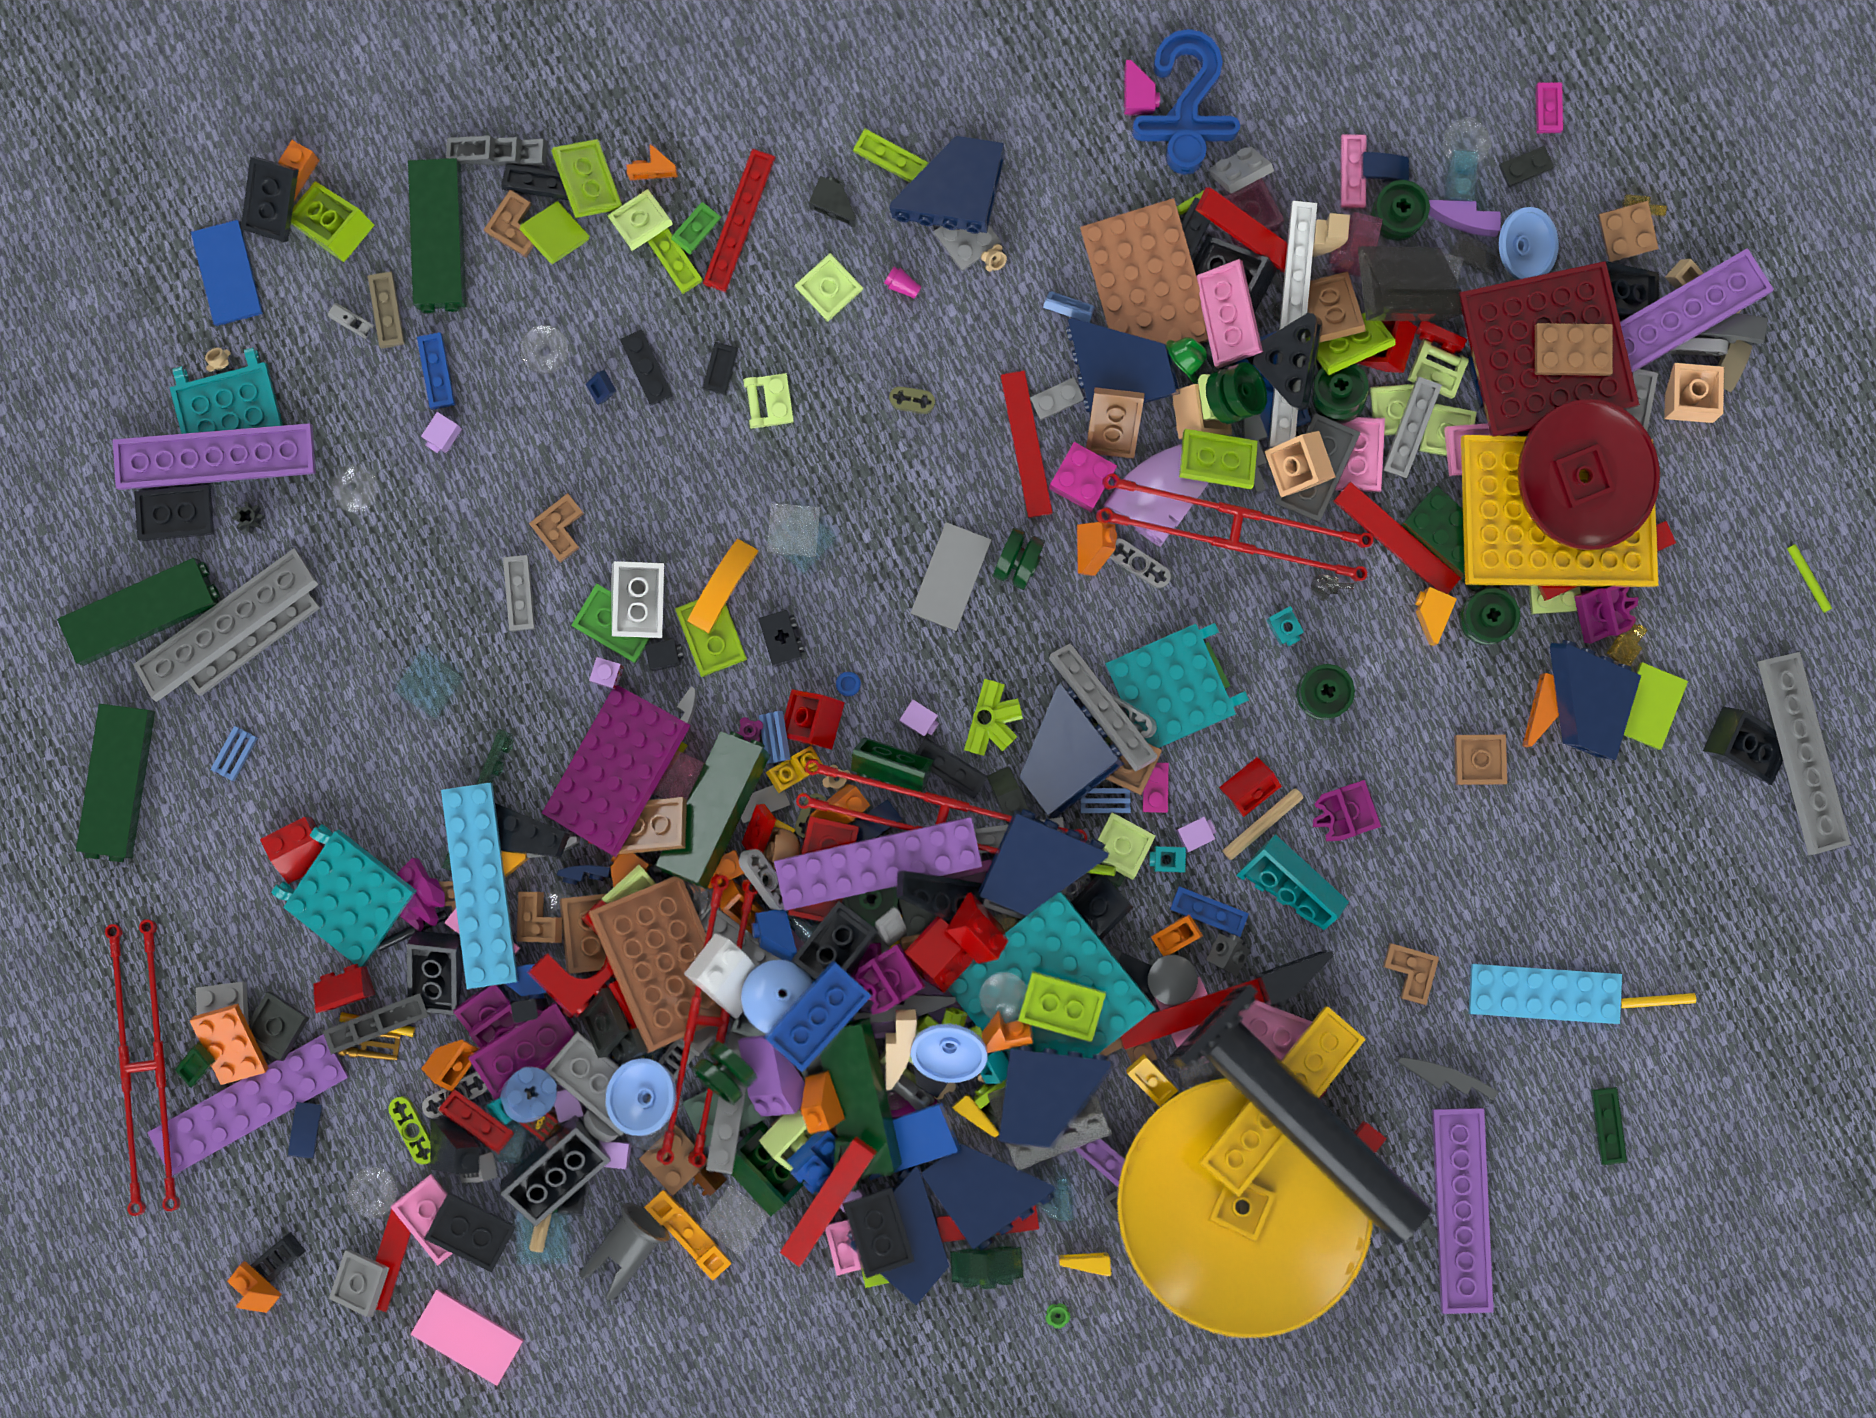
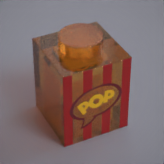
[520,1110,561,1141]

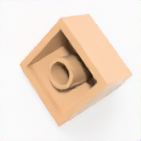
[1664,363,1724,423]
[1173,384,1232,439]
[1265,431,1335,497]

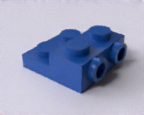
[787,1130,837,1194]

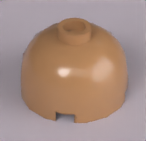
[763,827,802,876]

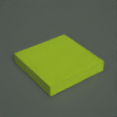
[520,201,590,264]

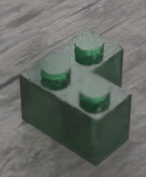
[950,1246,1023,1289]

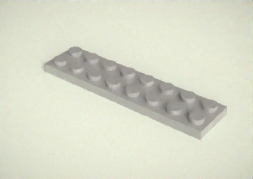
[133,548,319,702]
[1757,652,1851,855]

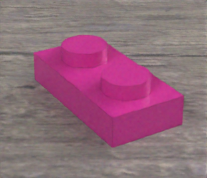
[1536,83,1563,133]
[1142,763,1169,813]

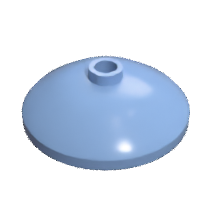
[1499,207,1559,280]
[741,960,813,1034]
[911,1024,987,1083]
[606,1058,676,1136]

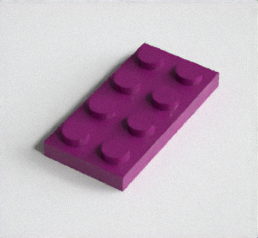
[468,1002,575,1100]

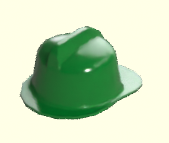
[1166,337,1207,384]

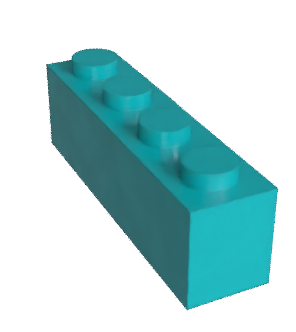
[1236,834,1349,930]

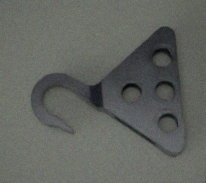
[1206,313,1323,410]

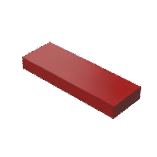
[438,1089,514,1154]

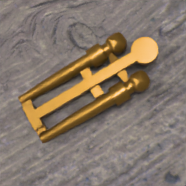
[338,1032,401,1060]

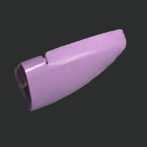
[1103,444,1209,547]

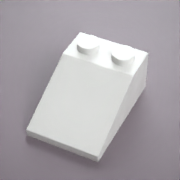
[611,561,664,638]
[684,934,756,1019]

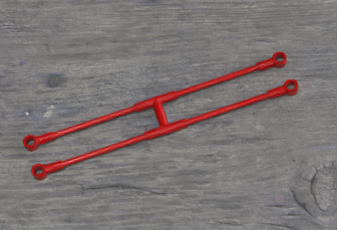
[1096,474,1373,581]
[796,759,1087,854]
[656,874,758,1168]
[105,919,181,1216]

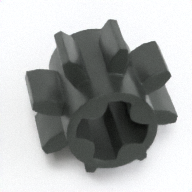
[232,502,266,534]

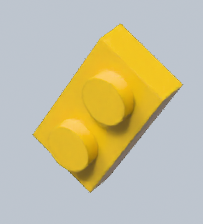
[1126,1054,1178,1107]

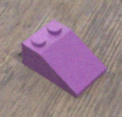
[738,1035,805,1117]

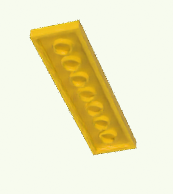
[1198,1006,1366,1196]

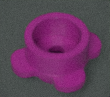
[737,717,763,742]

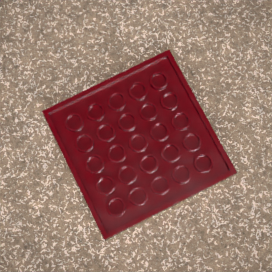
[1458,261,1640,437]

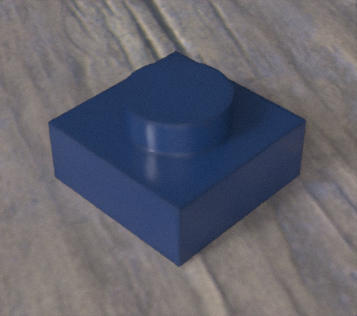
[585,370,617,405]

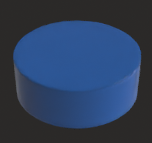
[836,672,861,697]

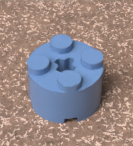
[501,1067,557,1123]

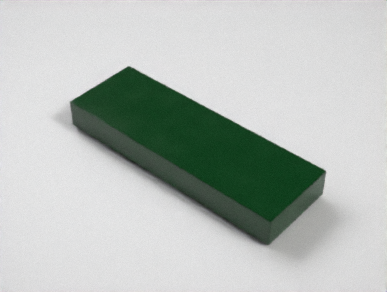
[1591,1087,1627,1165]

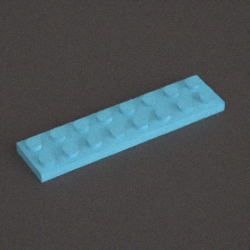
[441,783,519,989]

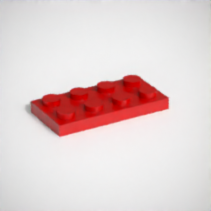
[787,816,859,922]

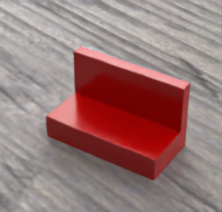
[1219,757,1282,817]

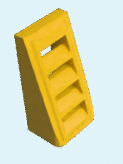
[952,1093,999,1137]
[1058,1252,1111,1276]

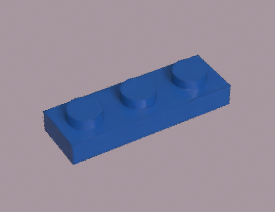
[417,332,456,410]
[1169,886,1249,937]

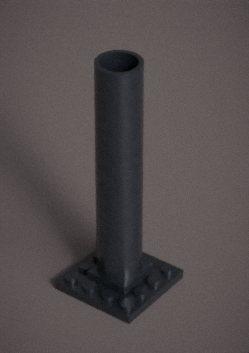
[1165,984,1432,1245]

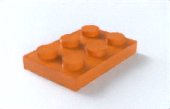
[190,1004,269,1085]

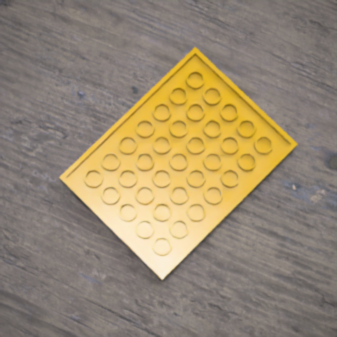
[1461,435,1659,587]

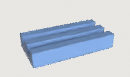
[1043,291,1095,323]
[759,711,791,764]
[210,726,258,781]
[1080,788,1131,813]

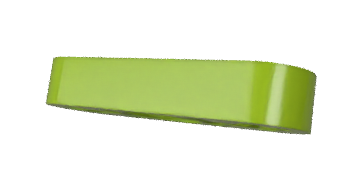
[388,1096,430,1164]

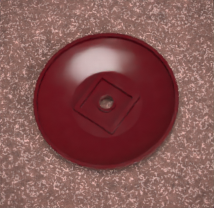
[1518,399,1660,550]

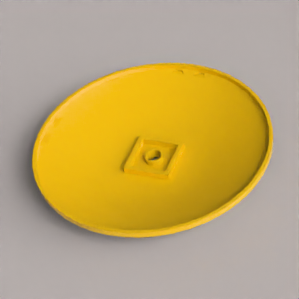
[1117,1078,1373,1338]

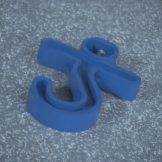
[1132,29,1240,175]

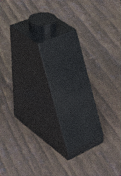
[430,1117,479,1175]

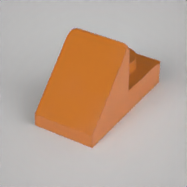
[626,144,678,180]
[1151,914,1203,956]
[982,1011,1033,1053]
[227,1261,282,1313]

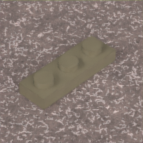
[368,271,405,349]

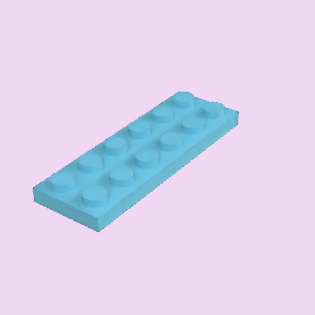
[1469,964,1622,1024]

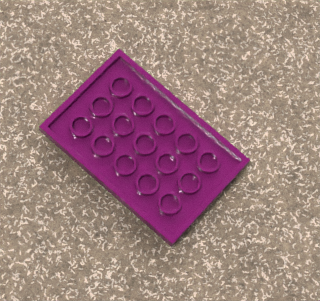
[542,685,691,857]

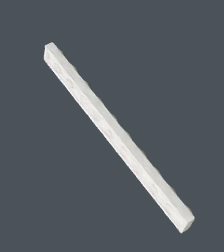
[1268,201,1317,448]

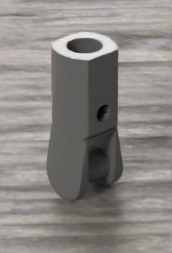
[892,1074,935,1111]

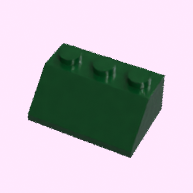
[851,737,934,792]
[731,1121,805,1217]

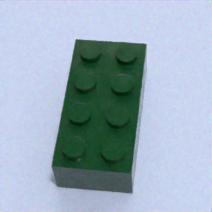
[1401,486,1481,591]

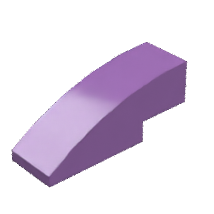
[1429,200,1501,237]

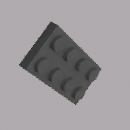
[1274,413,1361,523]

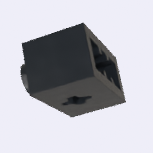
[758,610,805,667]

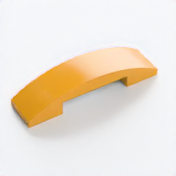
[687,538,759,634]
[644,1189,731,1281]

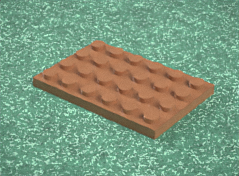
[1080,198,1209,345]
[589,876,731,1053]

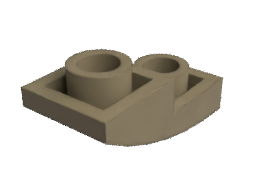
[1717,340,1753,392]

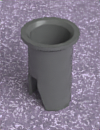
[578,1202,670,1301]

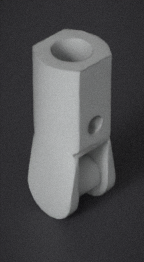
[328,303,374,339]

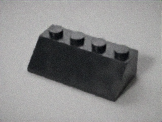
[500,1115,611,1227]

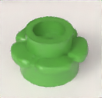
[1045,1303,1070,1329]

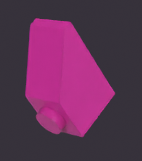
[1124,60,1160,115]

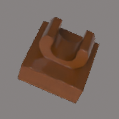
[693,1165,727,1196]

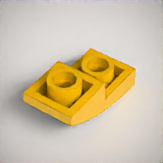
[766,746,822,794]

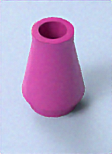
[884,267,922,299]

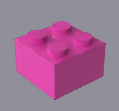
[1049,442,1117,513]

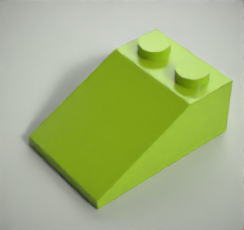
[291,181,375,262]

